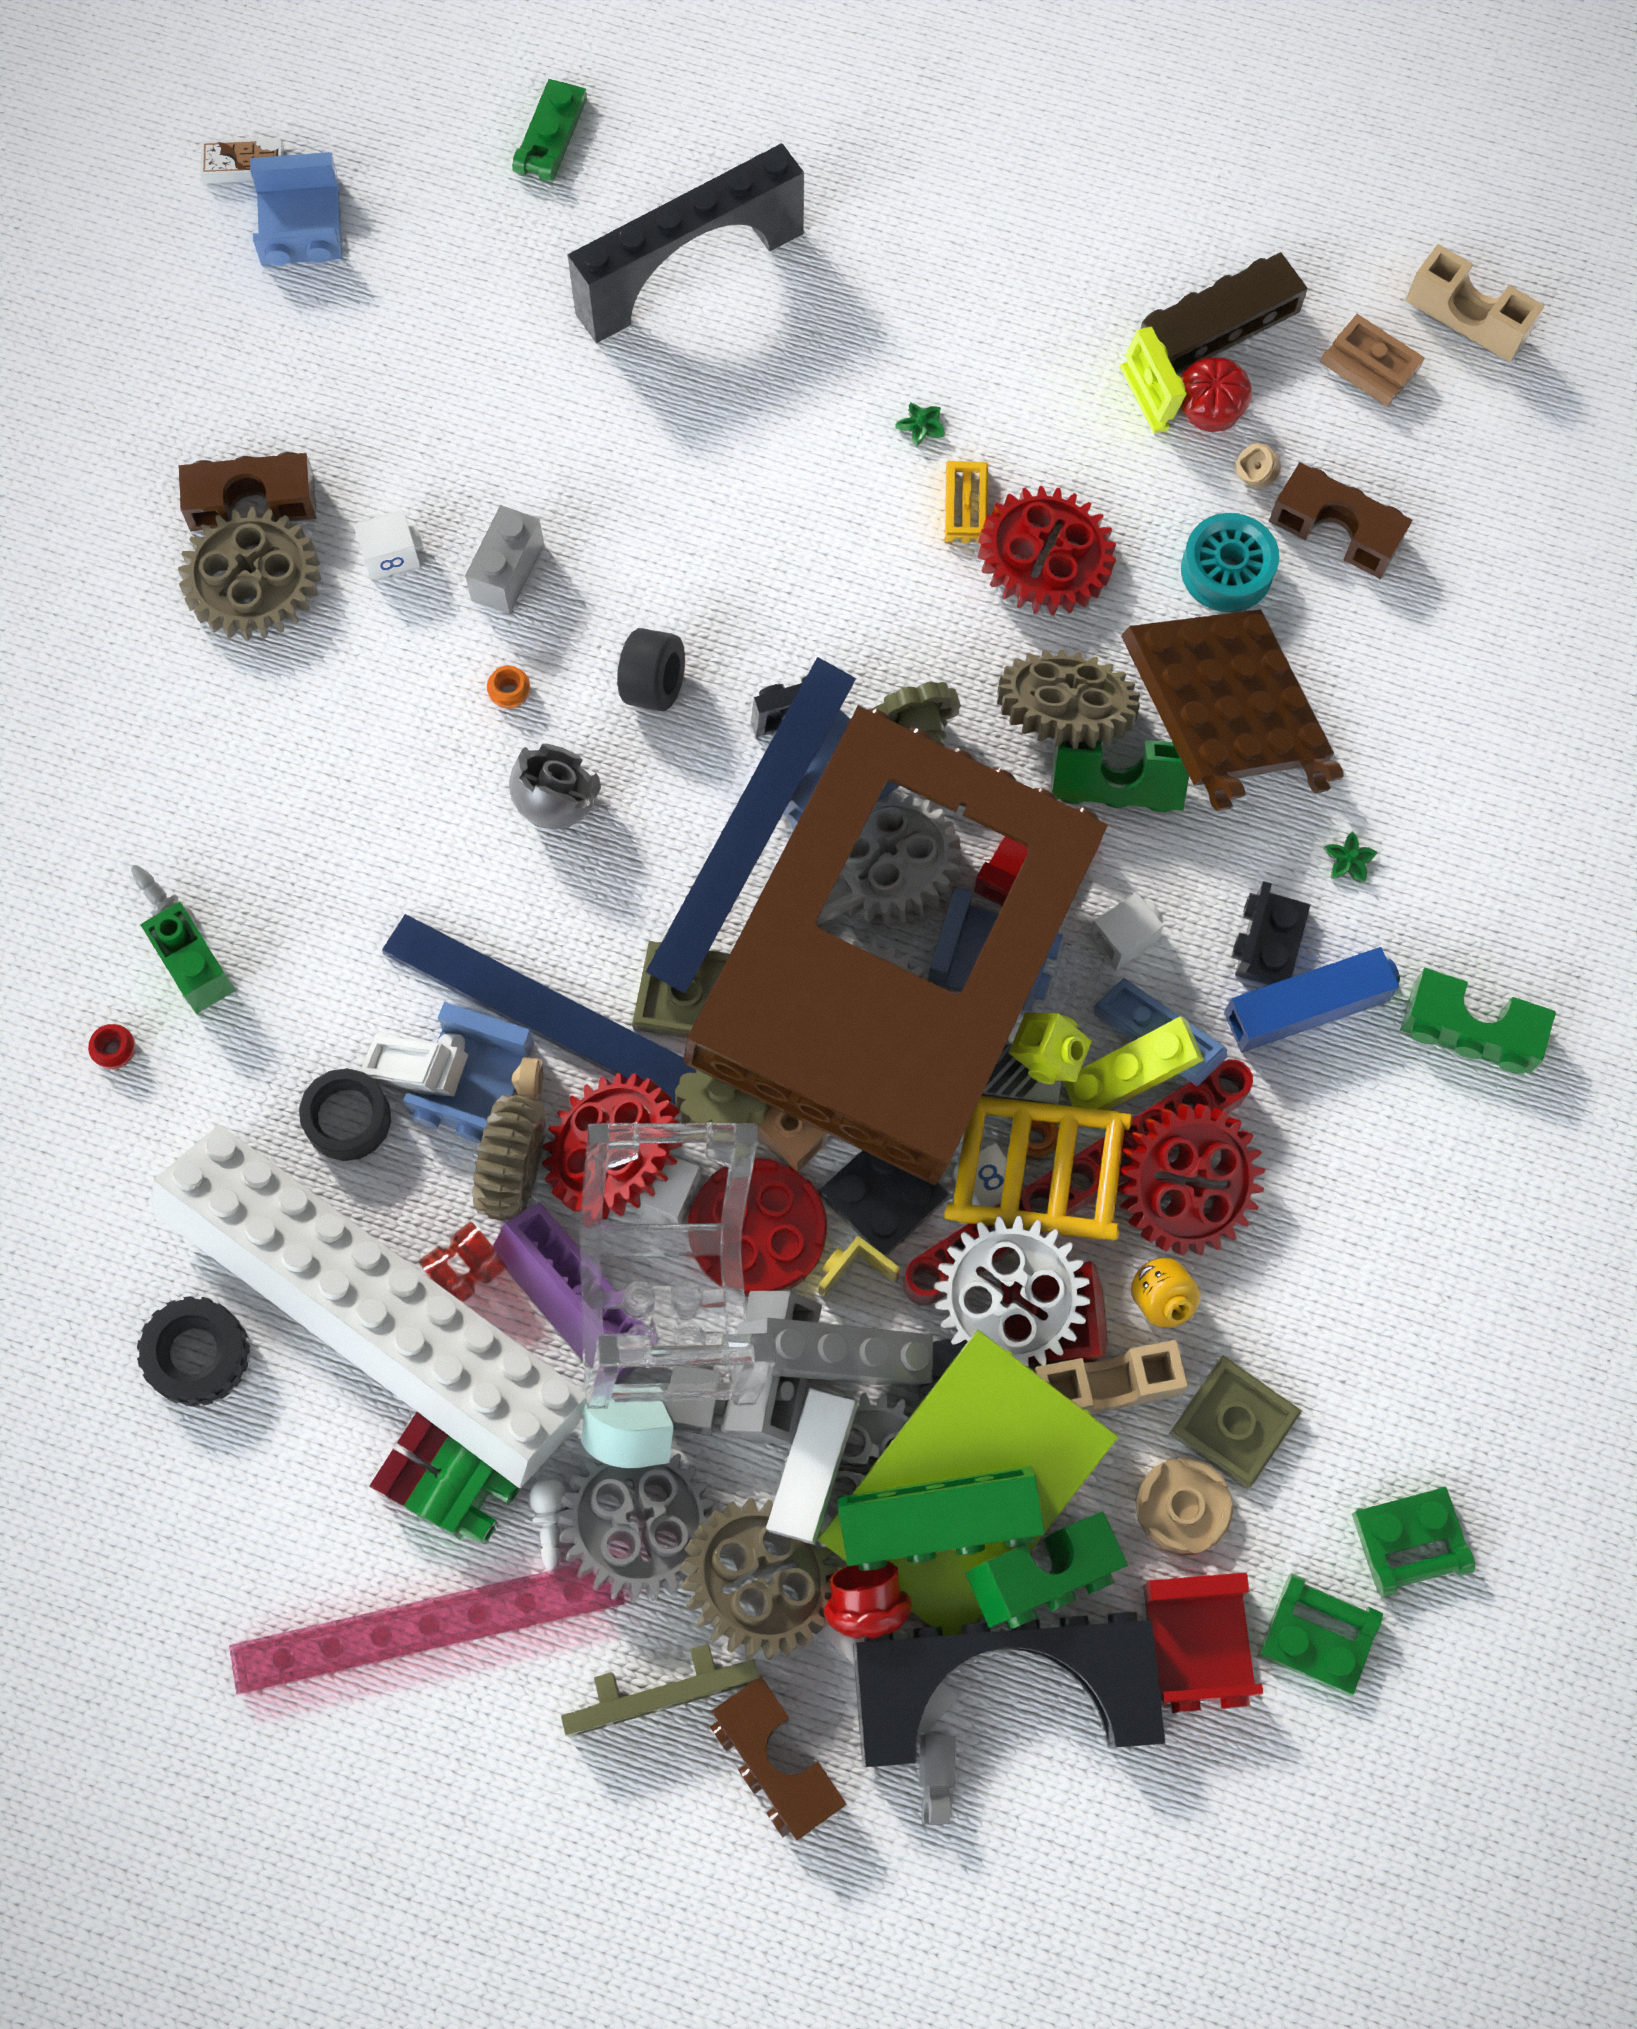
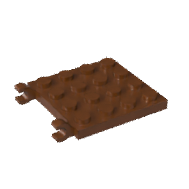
[1121,609,1344,811]

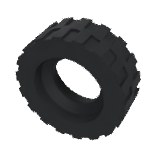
[137,1296,250,1407]

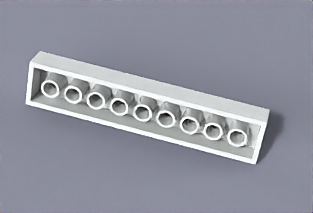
[152,1124,588,1488]

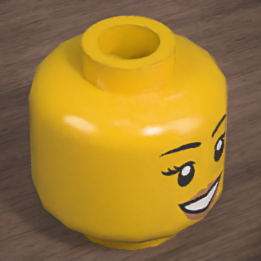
[1131,1258,1201,1328]

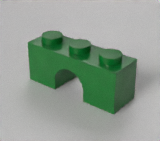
[1051,740,1189,813]
[1400,967,1556,1074]
[965,1511,1128,1630]

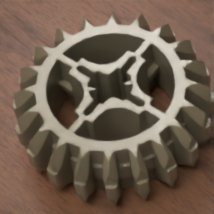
[472,1095,546,1221]

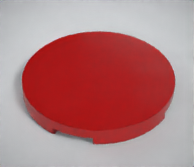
[688,1158,827,1297]

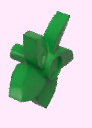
[895,402,945,447]
[1324,831,1378,883]

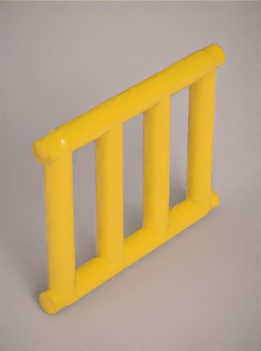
[944,1096,1133,1240]

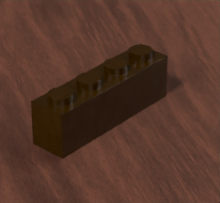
[1141,252,1308,374]

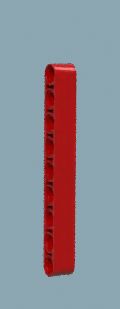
[903,1059,1253,1305]

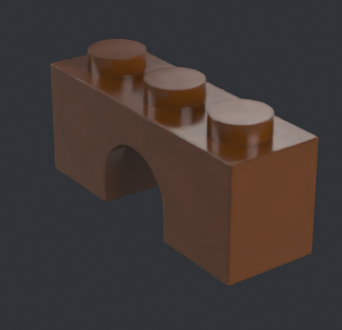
[178,452,317,531]
[1268,462,1413,579]
[709,1676,847,1841]

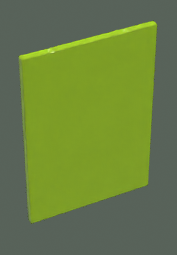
[818,1329,1118,1636]

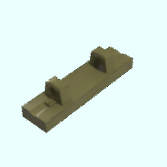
[560,1644,759,1738]

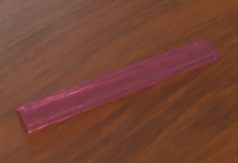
[229,1556,626,1696]

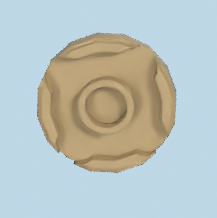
[1135,1457,1234,1556]

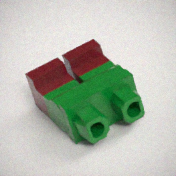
[369,1412,521,1545]

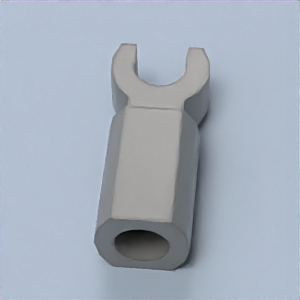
[919,1734,956,1826]

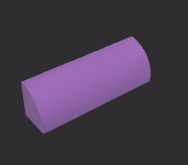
[491,1202,659,1385]

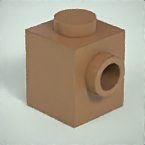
[757,1106,829,1173]

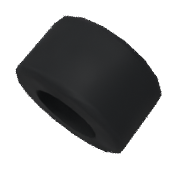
[617,628,685,712]

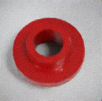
[88,1024,136,1069]

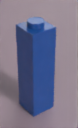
[1224,947,1400,1053]

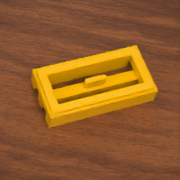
[944,461,988,543]

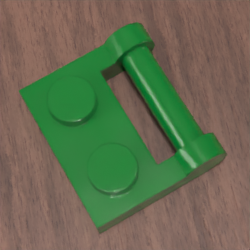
[1352,1487,1475,1597]
[1258,1573,1383,1696]

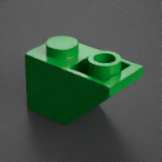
[140,901,235,1014]

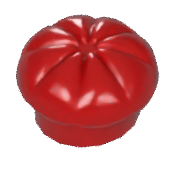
[1180,357,1252,432]
[823,1561,912,1639]

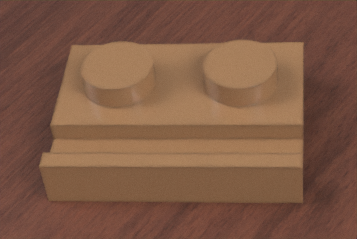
[1320,314,1425,407]

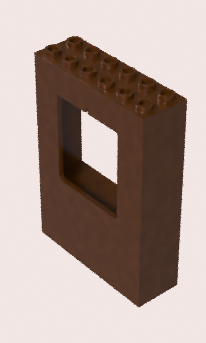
[683,705,1108,1185]

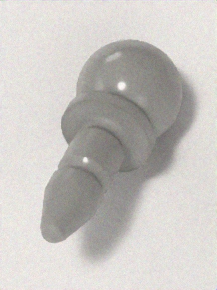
[131,865,195,924]

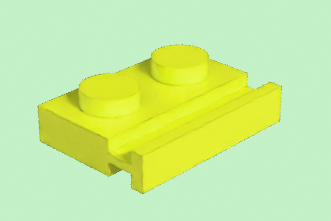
[1120,327,1186,434]

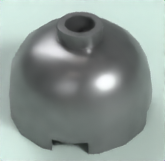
[509,743,601,829]

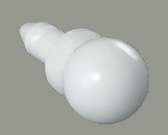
[529,1478,567,1575]

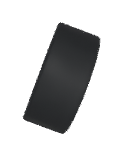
[299,1068,391,1161]

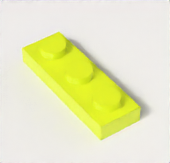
[1063,1016,1204,1110]

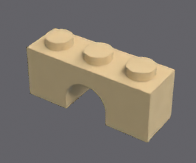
[1405,244,1545,362]
[1034,1340,1188,1414]

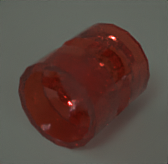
[417,1221,508,1303]

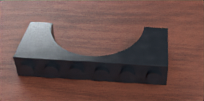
[567,143,804,343]
[853,1612,1165,1767]

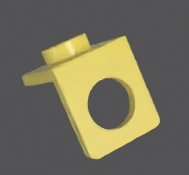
[818,1235,901,1298]

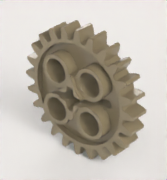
[178,507,321,641]
[997,650,1140,749]
[680,1498,838,1660]

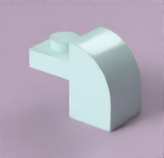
[581,1370,674,1468]

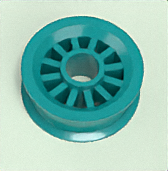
[1181,513,1280,612]

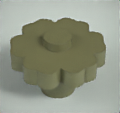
[873,681,961,746]
[675,1070,770,1144]

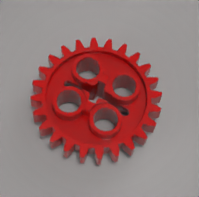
[978,486,1116,616]
[541,1073,683,1220]
[1117,1103,1265,1256]

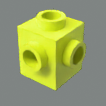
[1009,1012,1092,1084]

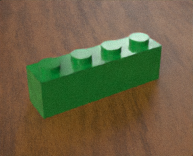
[838,1466,1045,1571]

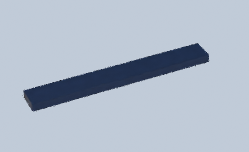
[645,657,857,994]
[382,914,696,1110]

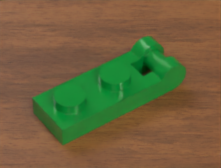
[512,78,587,182]

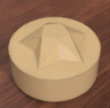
[1236,443,1281,488]
[512,1056,543,1101]

